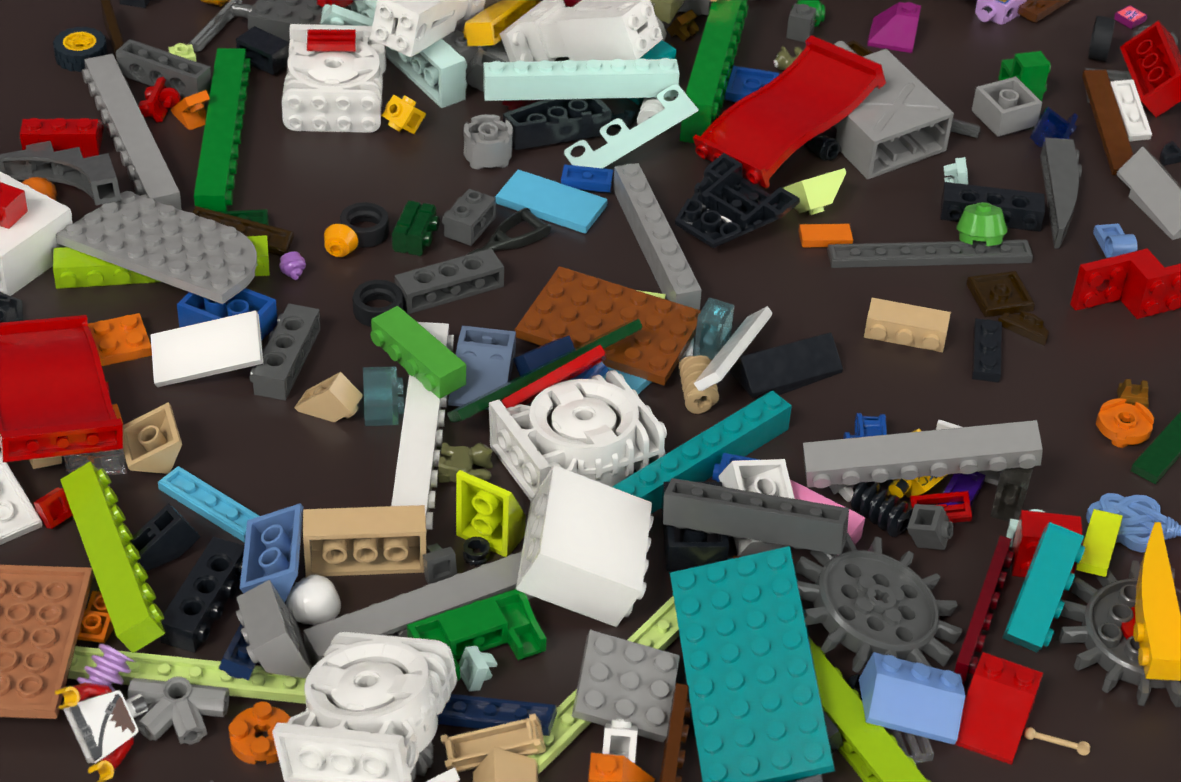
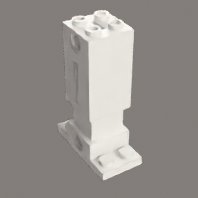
[370,0,485,57]
[500,0,663,62]

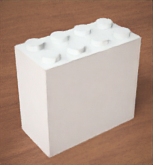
[0,172,73,296]
[516,465,654,627]

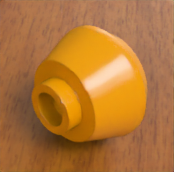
[324,224,358,257]

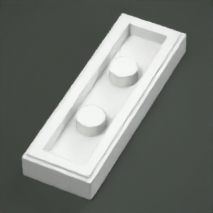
[1111,79,1152,141]

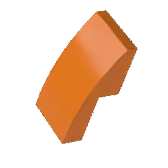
[78,591,114,643]

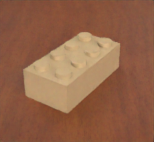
[303,505,426,577]

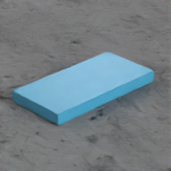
[495,169,608,234]

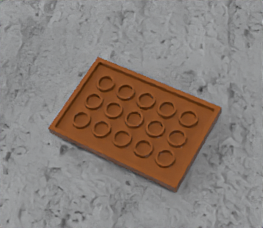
[515,266,705,385]

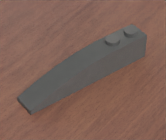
[1040,138,1082,249]

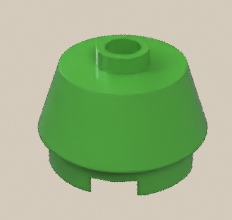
[956,202,1008,246]

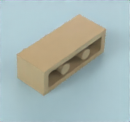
[864,298,951,352]

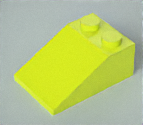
[456,470,526,557]

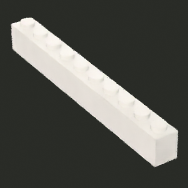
[391,322,454,533]

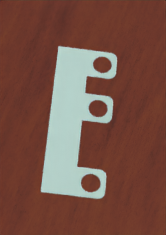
[564,84,699,168]

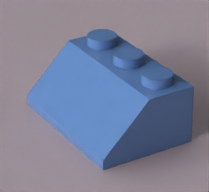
[240,503,303,602]
[859,652,965,745]

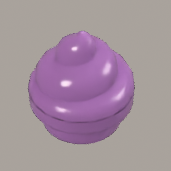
[279,252,306,280]

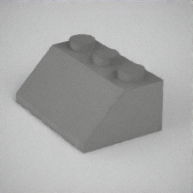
[236,580,312,678]

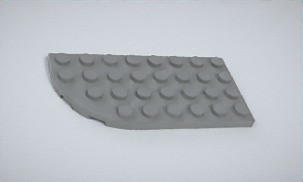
[56,191,258,304]

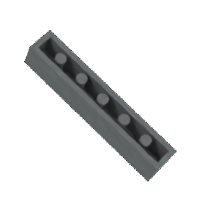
[663,478,849,555]

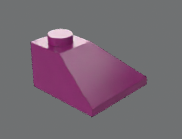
[867,2,921,53]

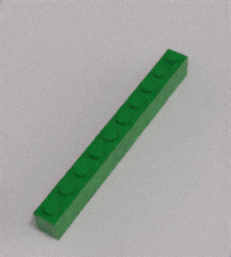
[194,48,251,212]

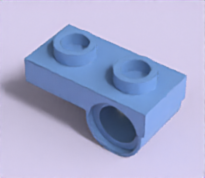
[1093,223,1137,258]

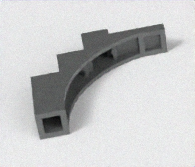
[0,141,121,205]

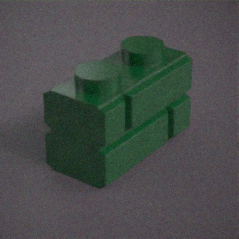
[392,200,440,256]

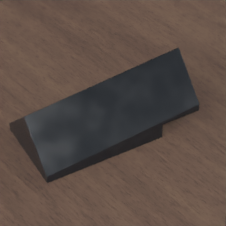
[729,332,843,398]

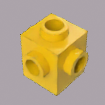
[381,94,426,134]

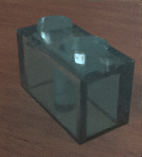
[694,297,734,360]
[363,366,404,426]

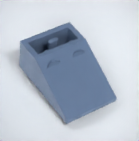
[448,326,516,410]

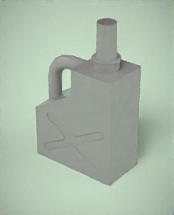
[834,41,954,180]

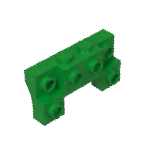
[407,589,547,681]

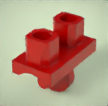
[138,77,181,123]

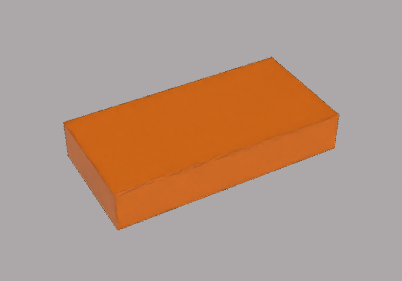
[799,224,853,247]

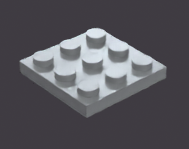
[572,630,680,742]

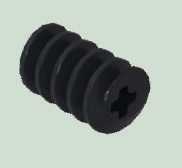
[851,482,913,537]

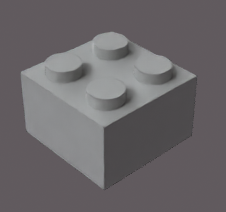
[972,77,1042,136]

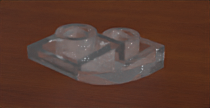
[64,449,127,475]

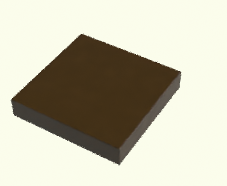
[966,271,1035,317]

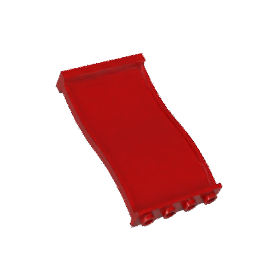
[693,35,886,189]
[0,315,123,462]

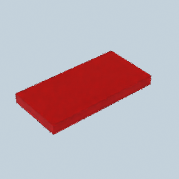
[501,344,607,408]

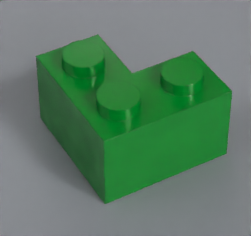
[998,51,1051,102]

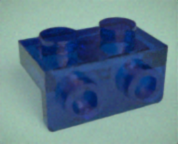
[1030,107,1078,147]

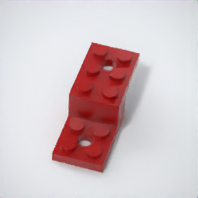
[1070,248,1181,319]

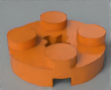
[1096,398,1154,448]
[229,701,290,764]

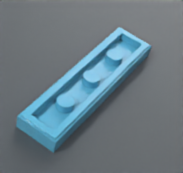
[158,466,259,543]

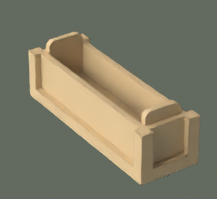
[441,714,546,773]

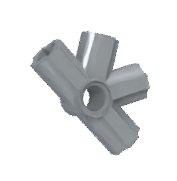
[128,677,229,745]

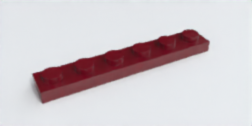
[954,535,1014,685]

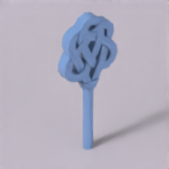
[1086,493,1181,552]

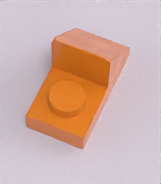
[171,90,210,130]

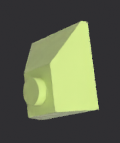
[783,168,846,215]

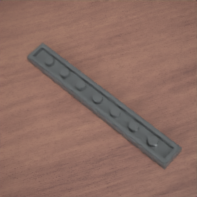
[827,240,1033,268]

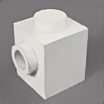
[603,719,638,764]

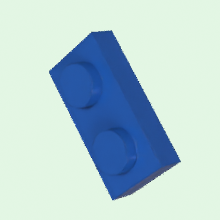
[561,164,613,192]

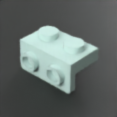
[320,4,374,26]

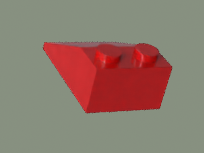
[955,652,1043,765]

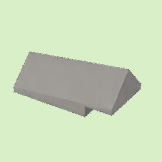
[1117,146,1181,240]

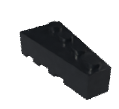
[503,99,612,150]

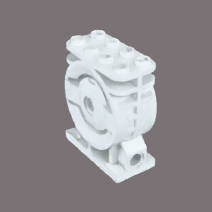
[282,24,386,133]
[489,370,667,501]
[272,632,457,782]

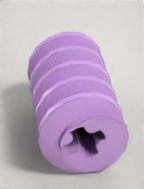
[77,644,135,691]

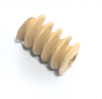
[679,355,719,414]

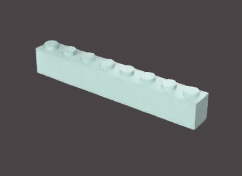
[483,58,679,101]

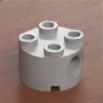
[464,114,513,169]

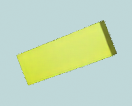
[1076,509,1123,577]

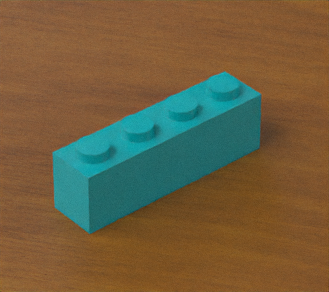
[1002,522,1085,652]

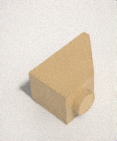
[294,372,363,422]

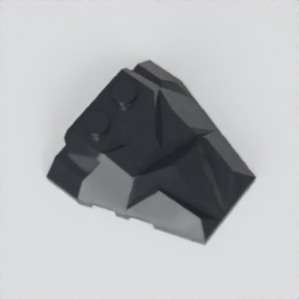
[675,153,800,248]

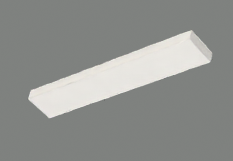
[694,306,773,391]

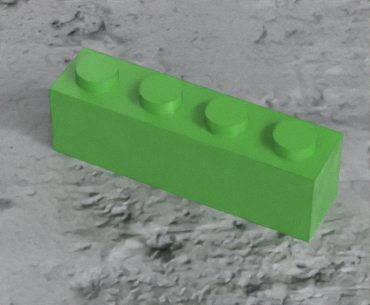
[370,306,466,399]

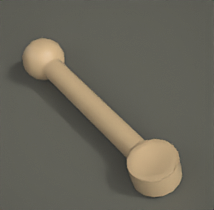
[1024,727,1090,755]

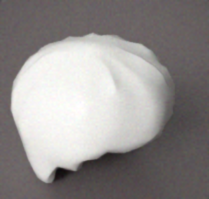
[286,575,341,626]

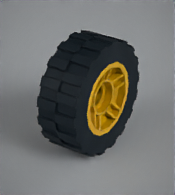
[53,27,108,72]

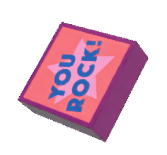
[1114,5,1147,29]

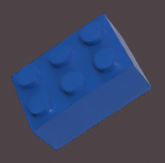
[177,288,277,341]

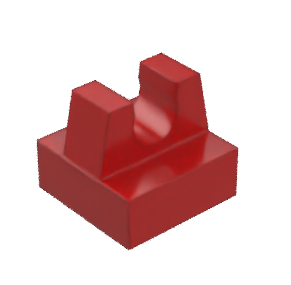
[34,487,73,529]

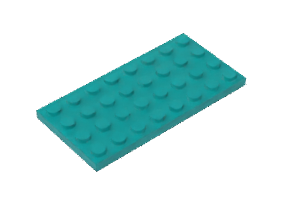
[670,546,835,782]

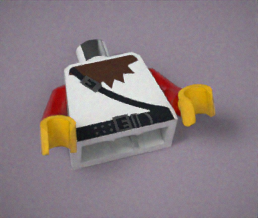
[55,682,148,782]

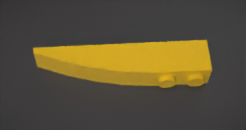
[463,0,541,46]
[1133,522,1181,681]

